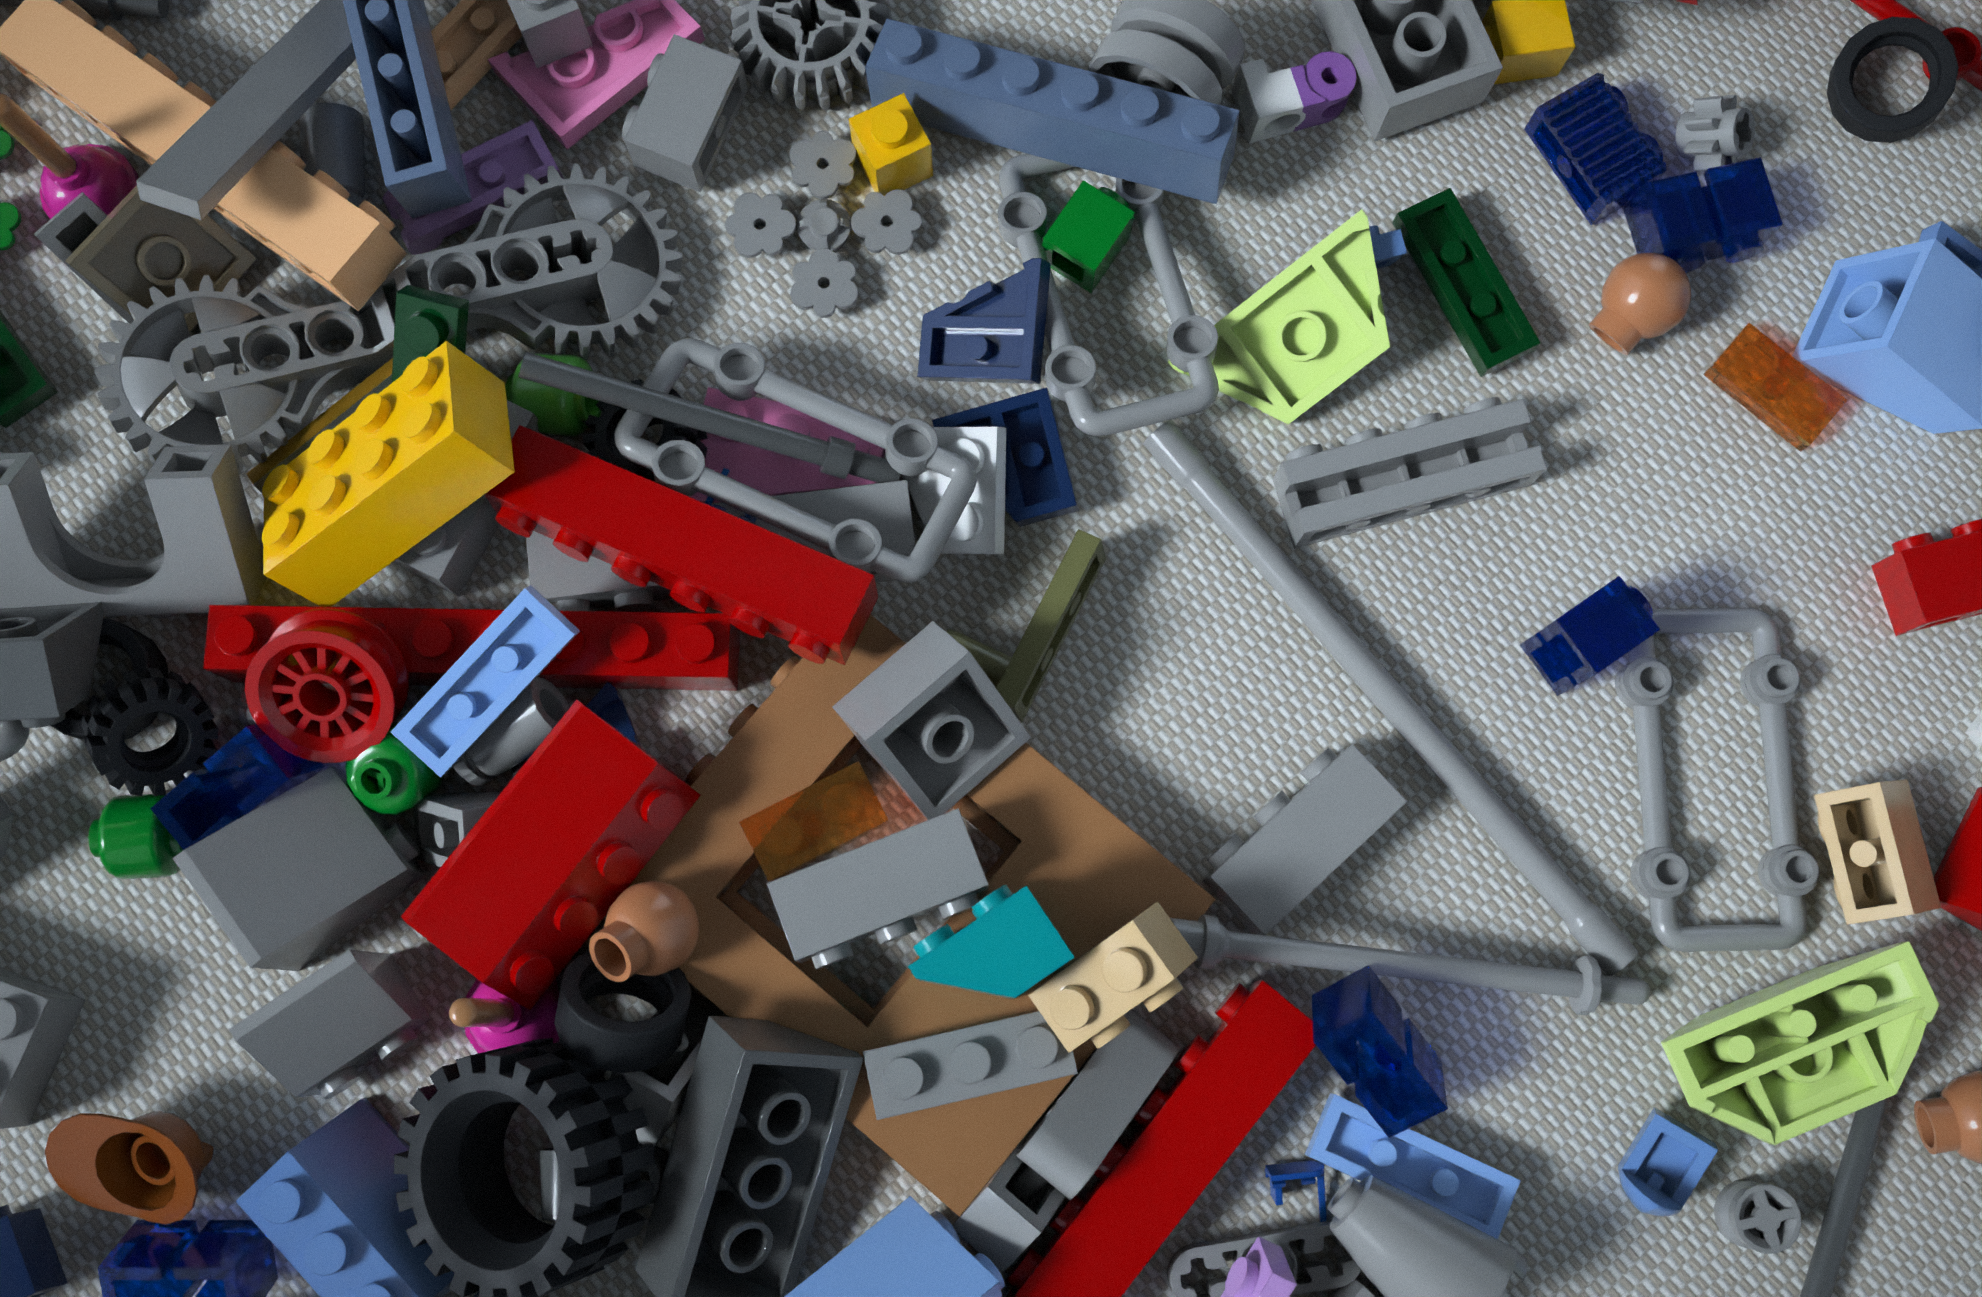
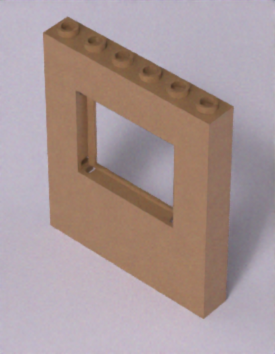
[628,614,1216,1217]

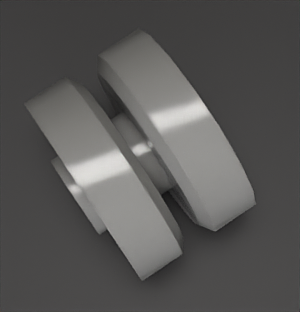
[1088,0,1245,105]

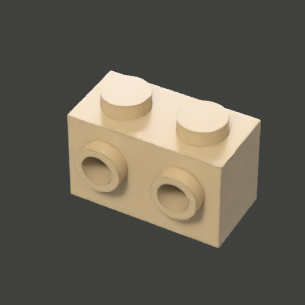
[1814,779,1941,925]
[1028,901,1198,1053]

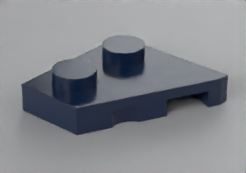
[917,258,1051,384]
[932,387,1080,527]

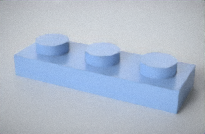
[391,585,580,778]
[1305,1093,1521,1239]

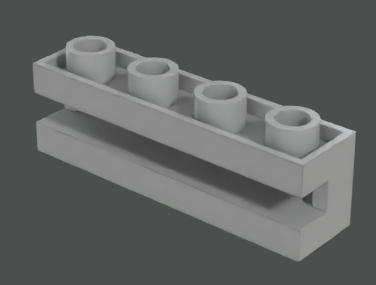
[1273,397,1547,549]

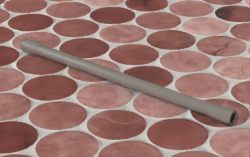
[1143,420,1639,975]

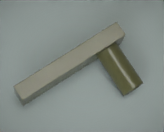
[946,529,1106,723]

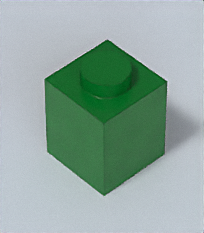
[1042,180,1135,294]

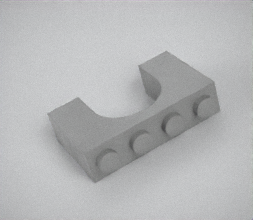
[0,444,268,619]

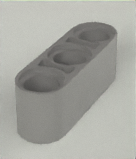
[1016,1009,1180,1200]

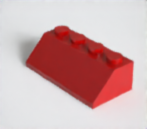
[401,699,701,1010]

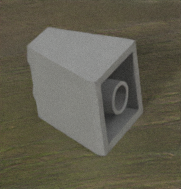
[172,766,426,971]

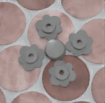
[725,131,922,318]

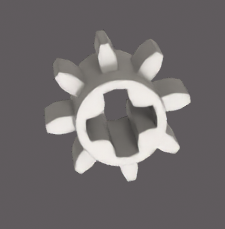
[1675,95,1755,172]

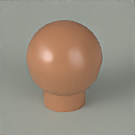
[1589,253,1691,355]
[589,881,700,982]
[1914,1070,1982,1164]

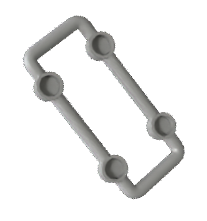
[998,153,1219,437]
[614,338,977,583]
[1615,608,1820,952]

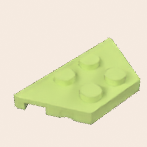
[1168,209,1390,424]

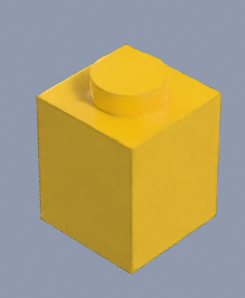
[1482,0,1575,85]
[848,93,933,196]

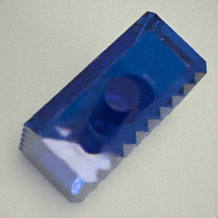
[1524,73,1667,225]

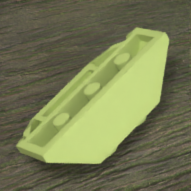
[1661,941,1940,1145]

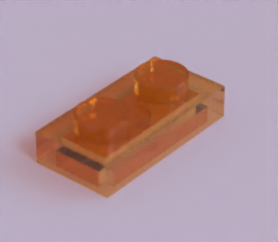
[1703,323,1847,452]
[739,761,890,882]

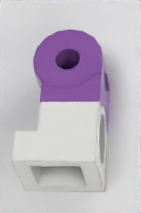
[1231,51,1357,143]

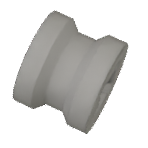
[1714,1180,1802,1254]

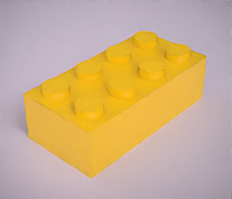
[262,341,515,607]

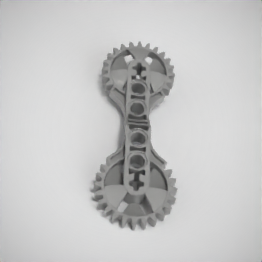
[94,163,683,475]

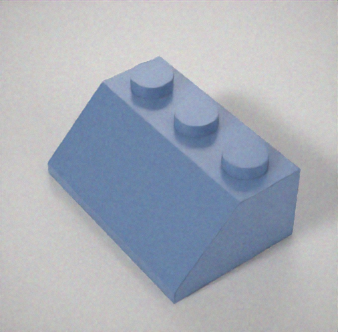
[236,1098,455,1297]

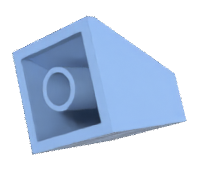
[1789,238,1982,434]
[784,1196,1005,1297]

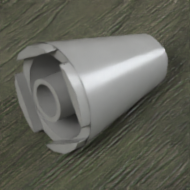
[1327,1175,1527,1297]

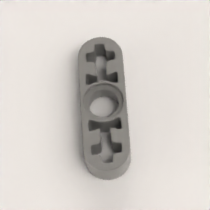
[1167,1221,1361,1297]

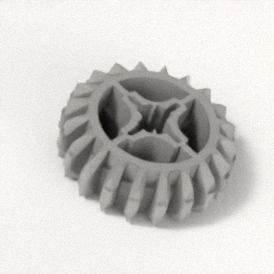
[730,0,892,112]

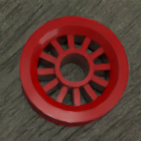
[245,608,409,763]

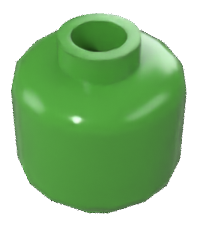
[505,353,602,437]

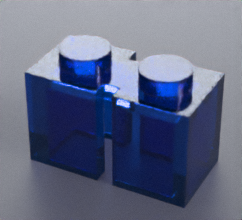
[1623,157,1783,273]
[1520,576,1660,696]
[150,724,325,850]
[1312,965,1448,1138]
[97,1220,278,1297]

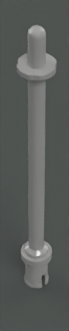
[1170,915,1651,1015]

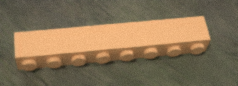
[0,0,407,311]

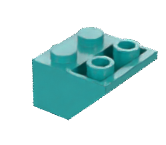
[908,884,1074,999]

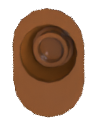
[45,1111,214,1225]

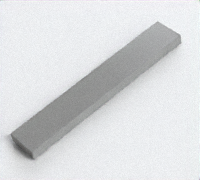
[136,0,356,220]

